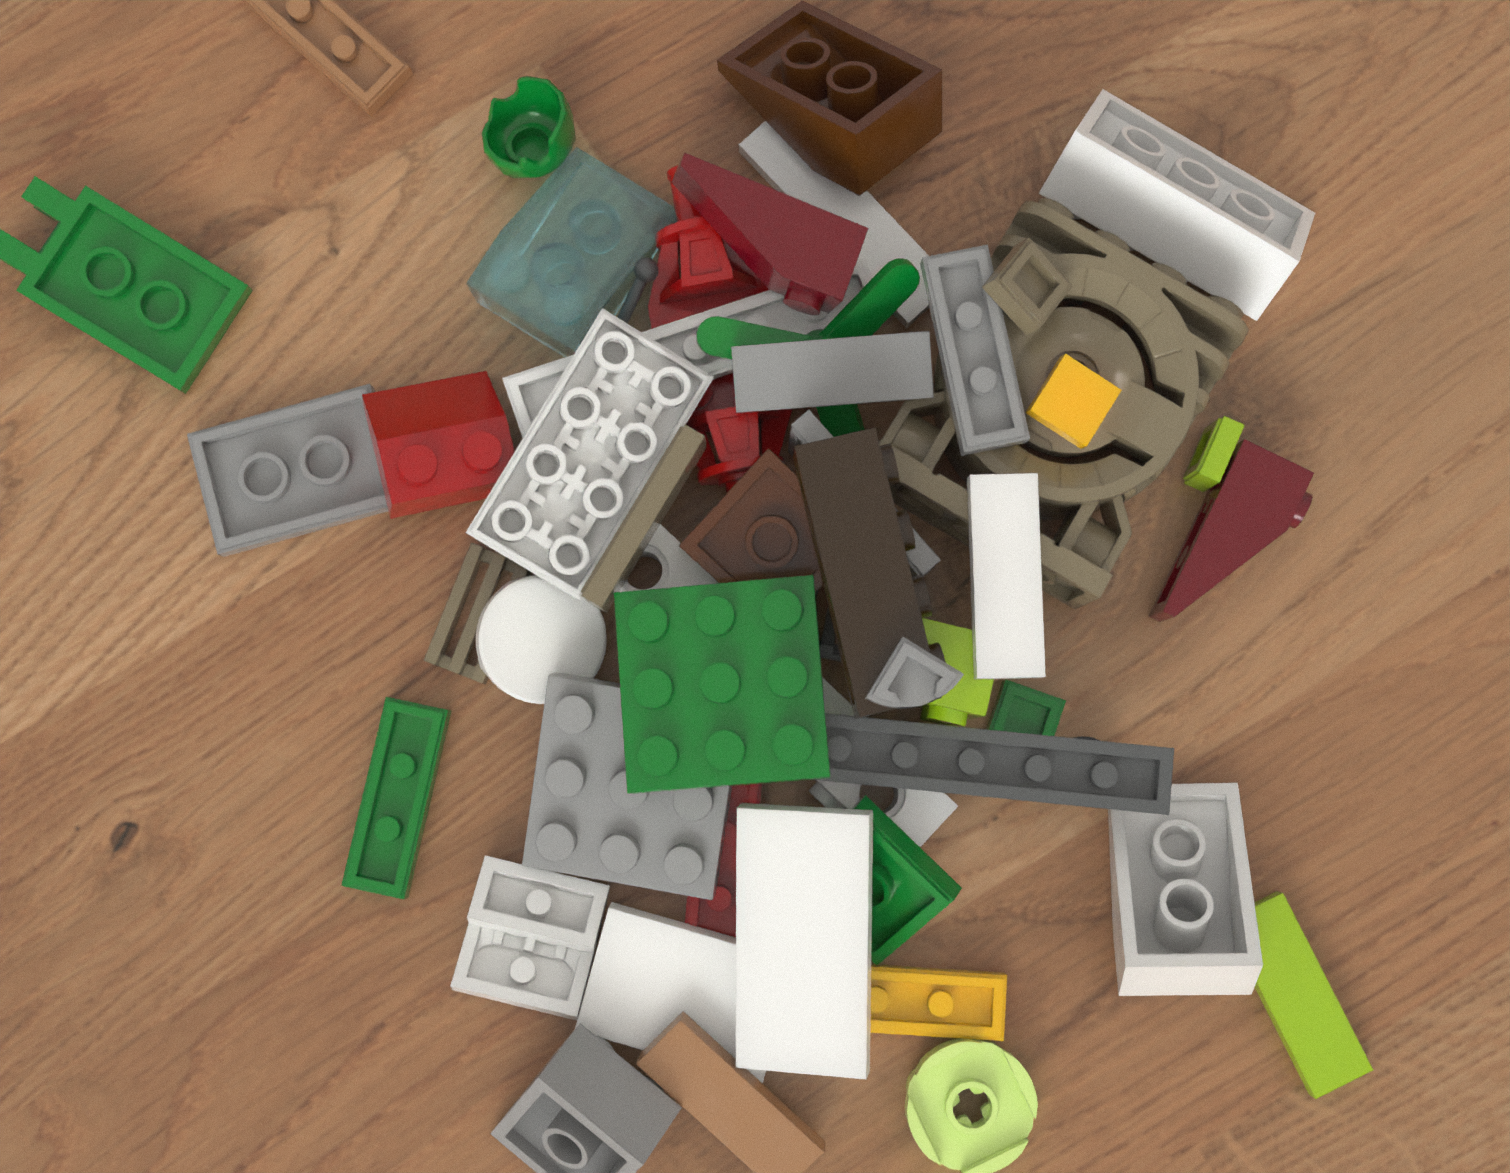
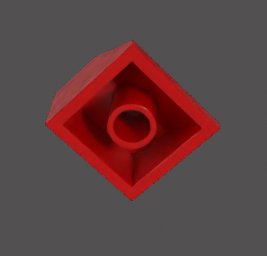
[362,371,515,519]

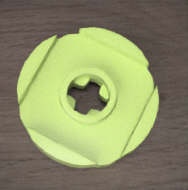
[905,1038,1038,1173]

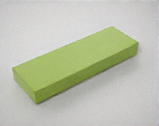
[1254,891,1373,1099]

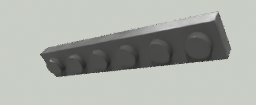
[813,713,1174,815]

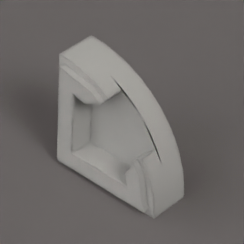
[865,637,964,709]

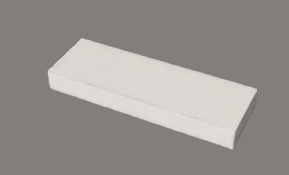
[967,473,1046,680]

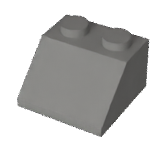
[490,1023,682,1173]

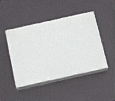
[575,902,766,1083]

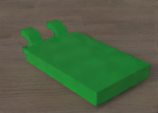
[0,176,253,394]

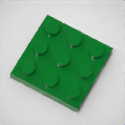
[614,575,831,794]

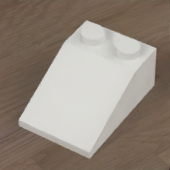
[1108,783,1263,996]

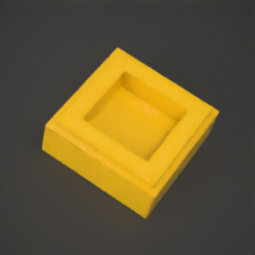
[1025,354,1122,449]

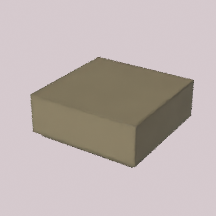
[982,237,1073,335]

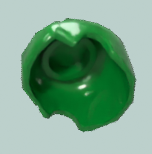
[482,76,576,178]

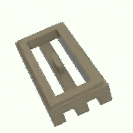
[423,543,531,684]

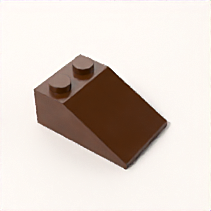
[717,0,942,196]

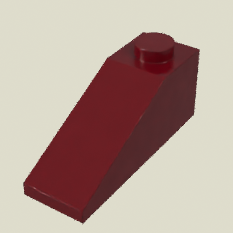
[672,153,869,315]
[1149,439,1314,622]

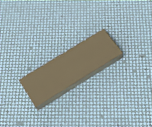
[580,424,707,613]

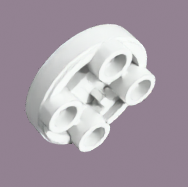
[476,575,607,704]

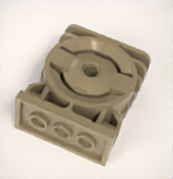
[879,198,1249,609]

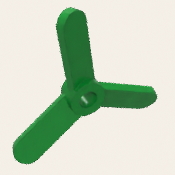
[696,258,920,437]

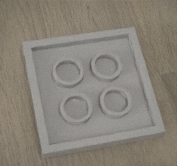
[522,672,732,900]

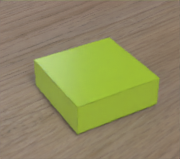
[1183,416,1245,492]

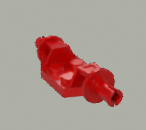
[648,165,793,493]

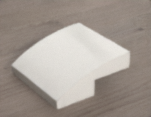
[451,855,610,1020]

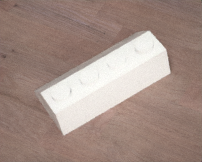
[1039,89,1315,321]

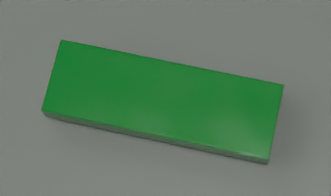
[341,697,452,900]

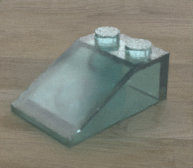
[466,147,677,357]

